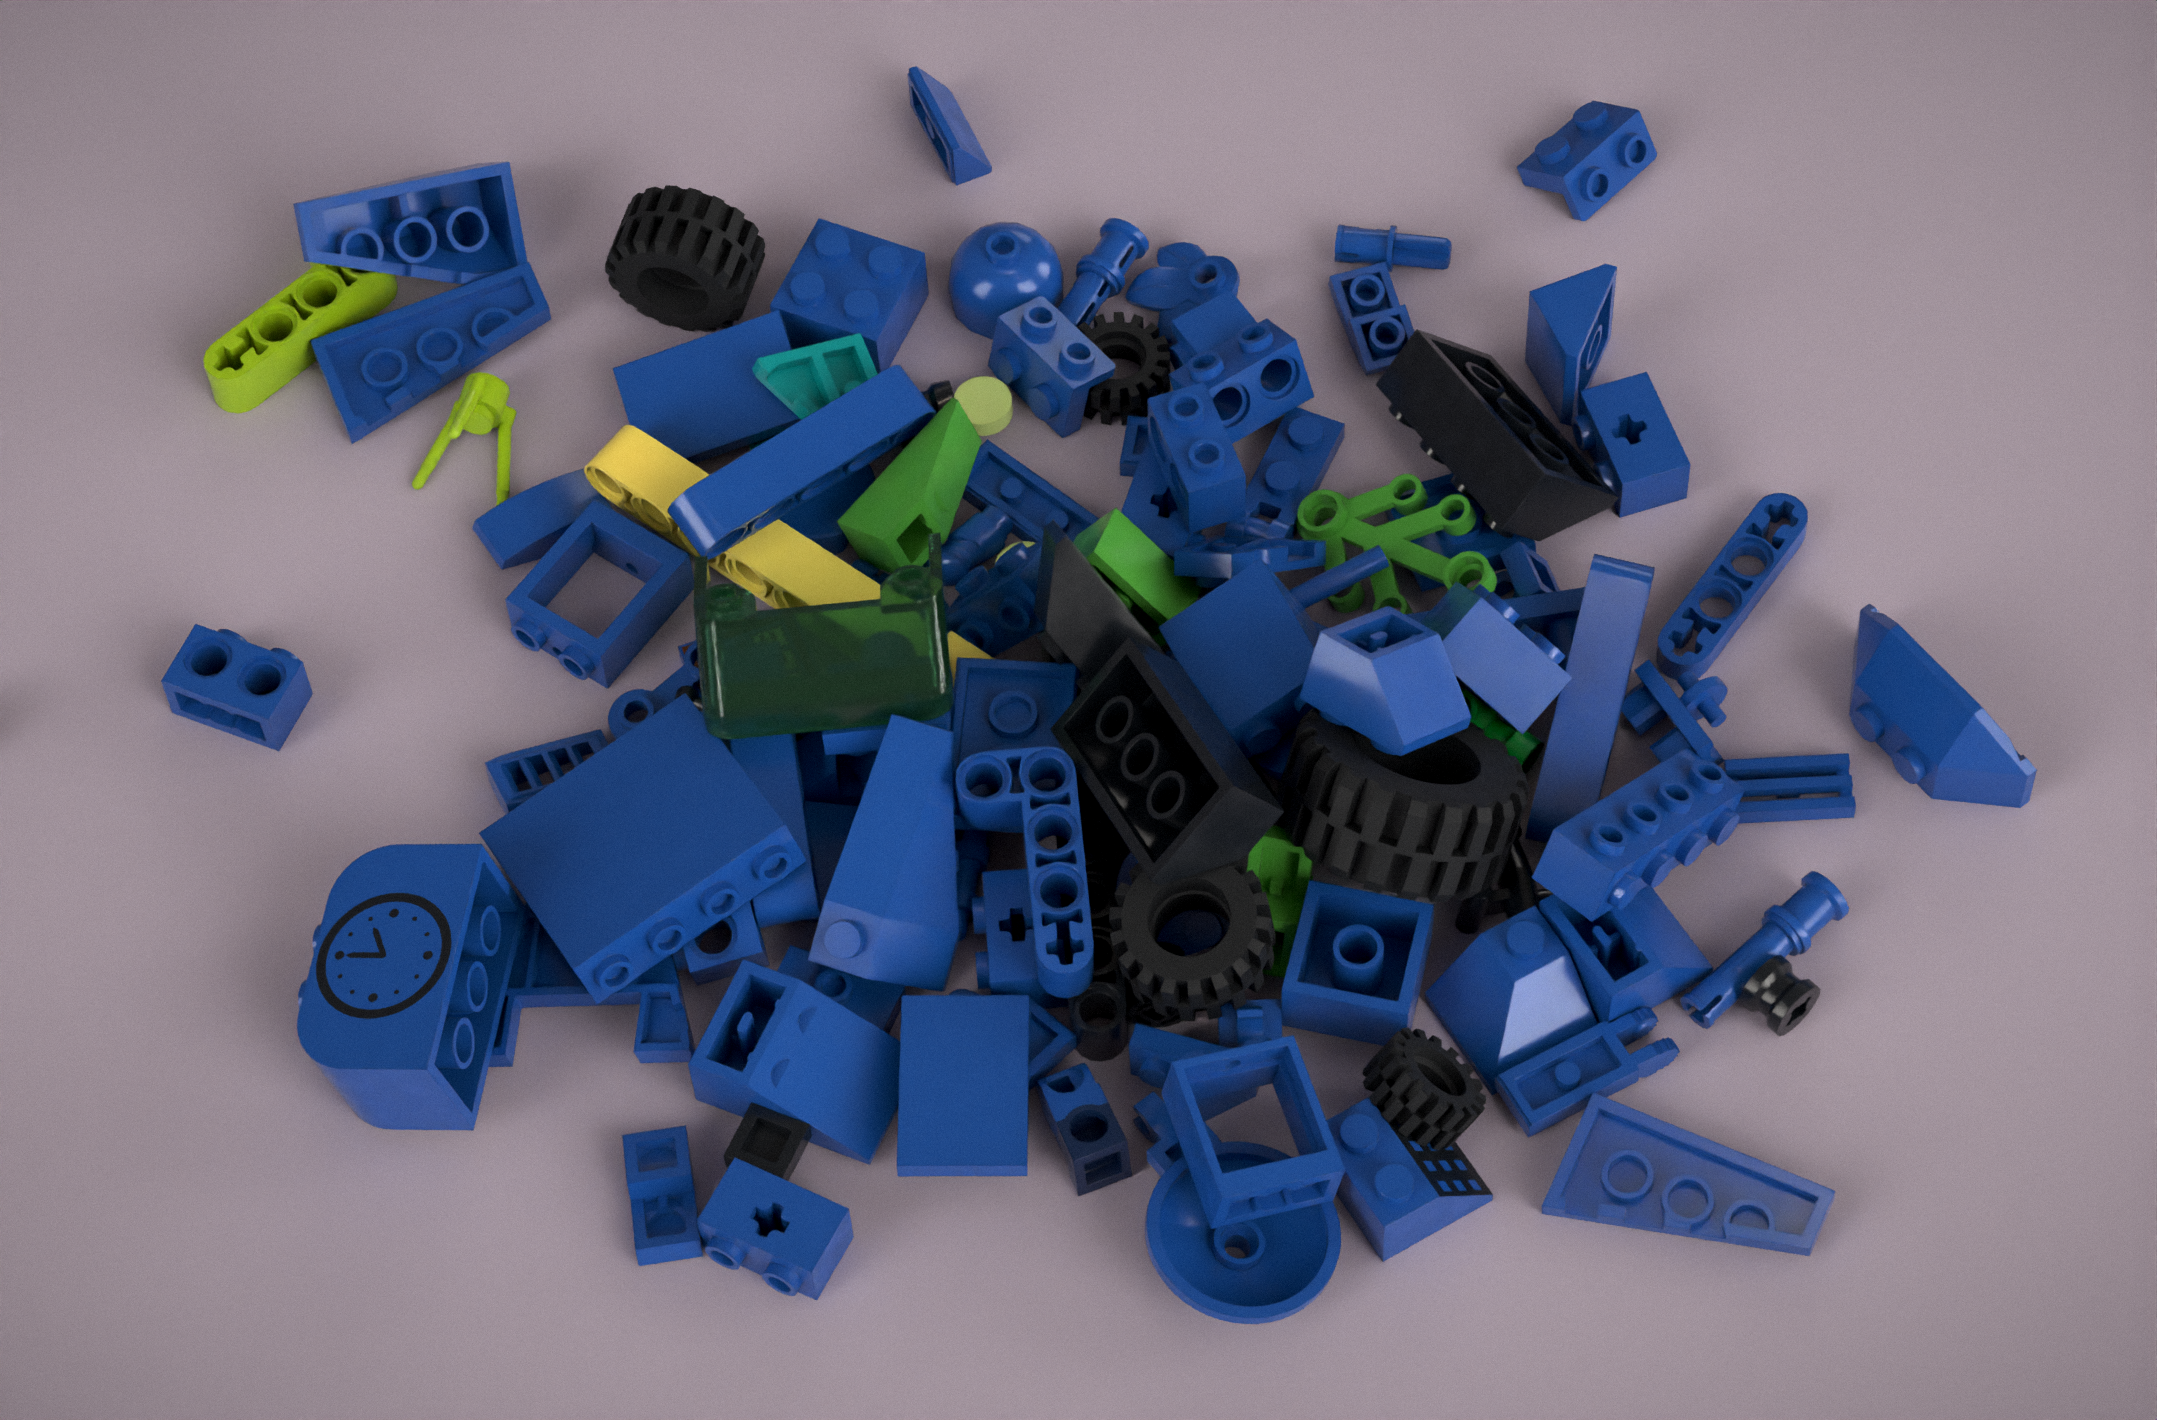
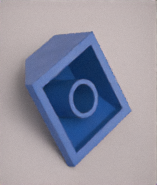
[1425,905,1597,1095]

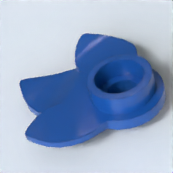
[1125,242,1240,343]

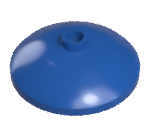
[1144,1141,1341,1324]

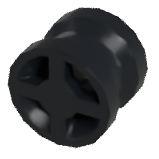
[1739,955,1821,1036]

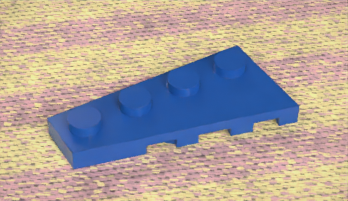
[310,262,551,444]
[1541,1093,1835,1256]

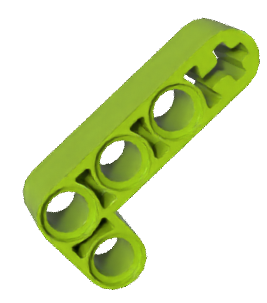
[203,263,398,414]

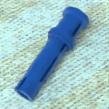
[1058,218,1149,327]
[1680,871,1849,1029]

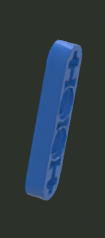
[1656,493,1808,680]

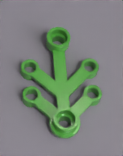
[1296,474,1497,614]

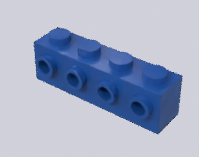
[1532,747,1745,922]

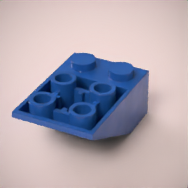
[688,959,900,1165]

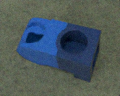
[1035,1062,1132,1196]

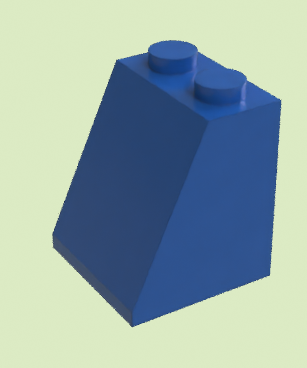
[1158,558,1319,759]

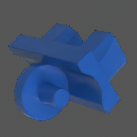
[1621,659,1728,766]

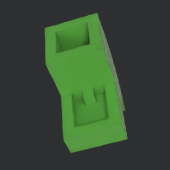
[1246,825,1313,978]

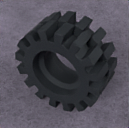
[1077,312,1171,425]
[1362,1027,1486,1150]

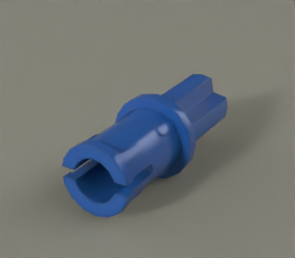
[1334,224,1452,272]

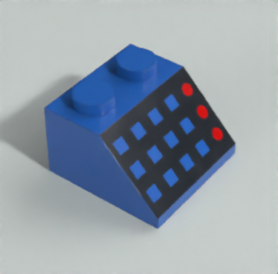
[1326,1097,1493,1262]

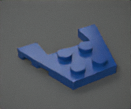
[489,902,696,1067]

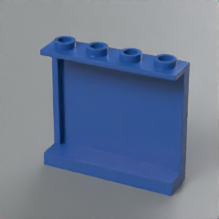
[479,693,807,1005]

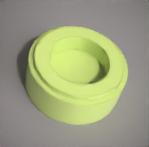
[954,376,1013,436]

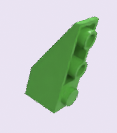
[837,398,982,581]

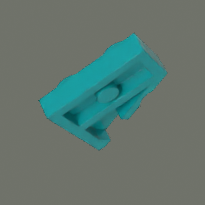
[752,333,878,420]

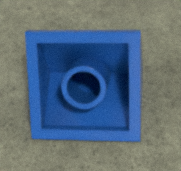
[1525,264,1617,427]

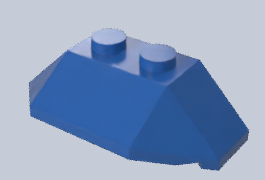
[1849,603,2037,808]

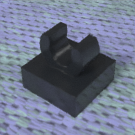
[724,1102,812,1181]

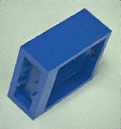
[505,499,695,689]
[1161,1035,1345,1229]

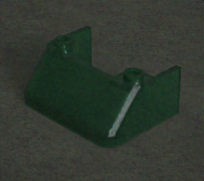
[693,533,954,739]

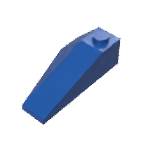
[293,162,528,285]
[808,714,962,992]

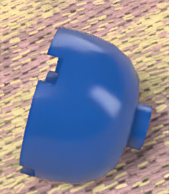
[948,222,1064,339]

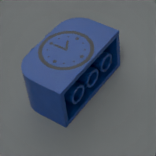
[297,844,526,1131]

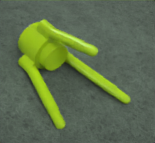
[412,372,517,506]

